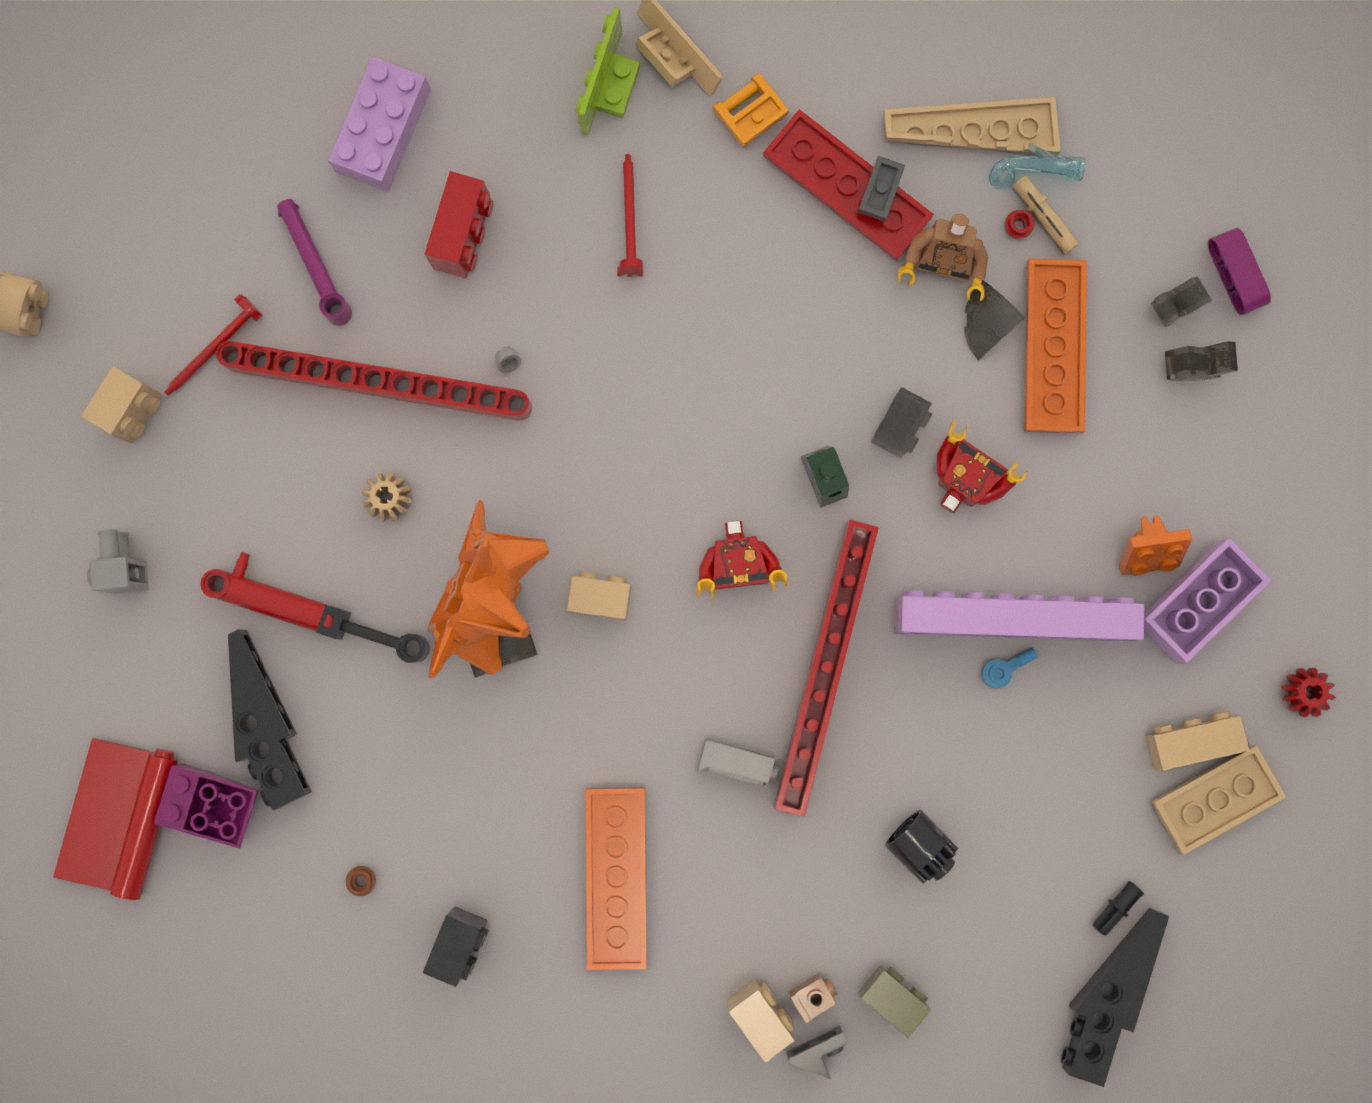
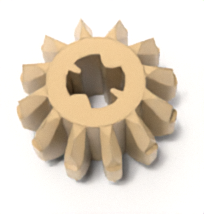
[362,472,412,522]

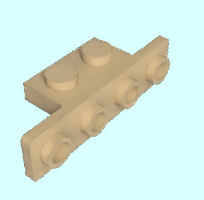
[635,0,723,96]

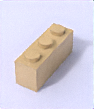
[1146,711,1250,771]

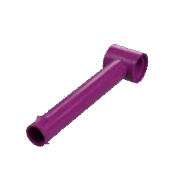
[277,199,352,326]

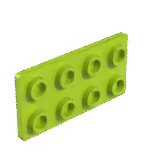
[575,7,641,135]

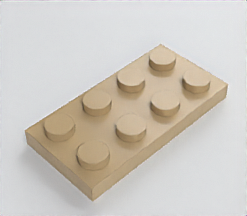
[1151,745,1287,855]

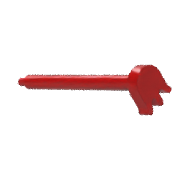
[617,154,643,277]
[164,294,263,396]

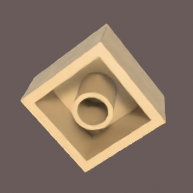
[81,366,163,443]
[727,978,795,1063]

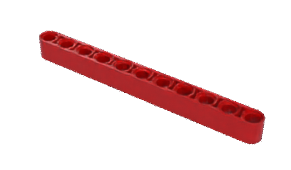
[216,341,532,420]

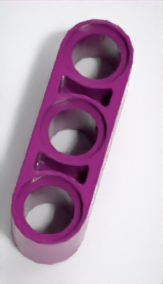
[1208,228,1271,315]

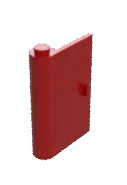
[53,738,178,900]

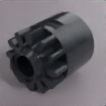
[885,810,959,884]

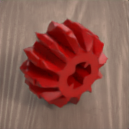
[1281,668,1336,717]

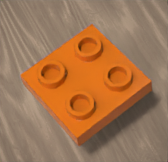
[1119,515,1192,576]

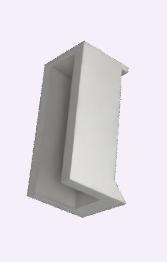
[697,739,779,788]

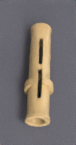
[1012,175,1079,254]

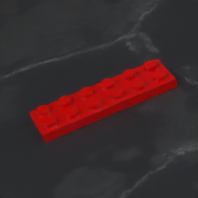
[763,109,934,261]

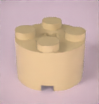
[0,271,49,337]

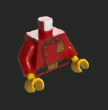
[936,421,1029,513]
[697,521,788,598]

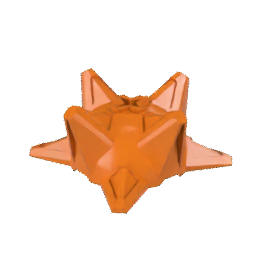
[427,500,549,678]

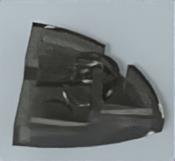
[964,280,1025,361]

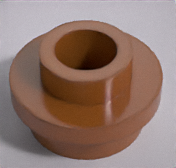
[346,866,376,896]

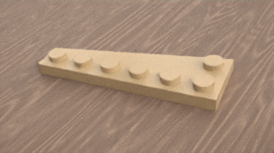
[883,97,1061,156]

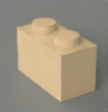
[567,572,631,620]

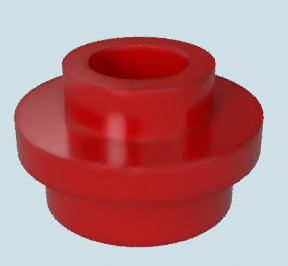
[1005,210,1034,239]

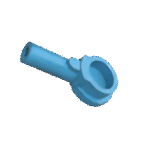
[982,647,1038,688]

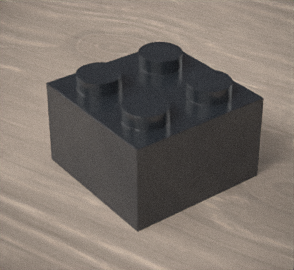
[422,907,489,987]

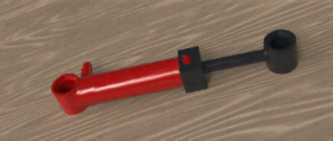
[200,552,430,663]

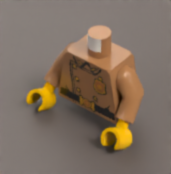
[897,214,988,301]

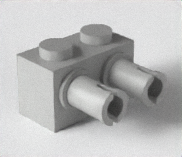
[87,529,149,594]

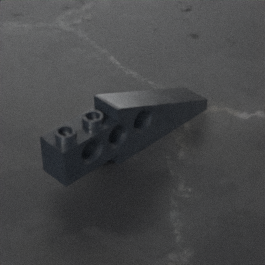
[228,629,312,810]
[1061,908,1169,1087]

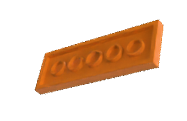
[1024,258,1087,433]
[585,787,647,970]

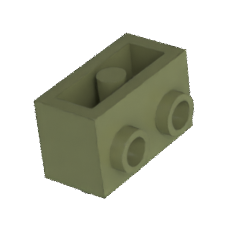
[858,965,931,1038]

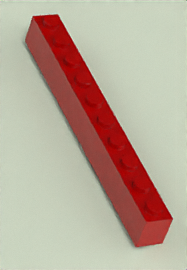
[773,520,879,817]

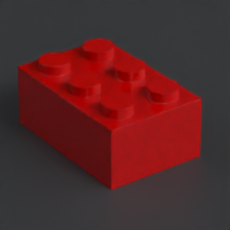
[424,171,493,279]

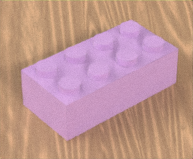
[328,56,431,192]
[1144,538,1271,663]

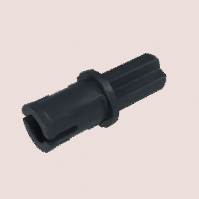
[1093,881,1144,936]

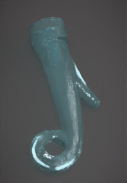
[989,143,1085,190]

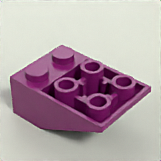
[154,764,258,849]

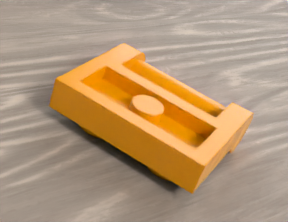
[712,73,789,147]

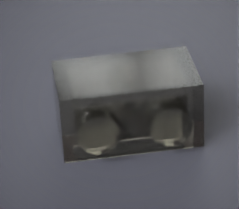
[871,387,933,458]

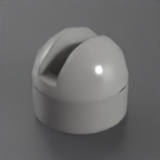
[495,347,521,372]

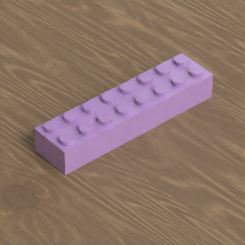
[894,591,1144,641]

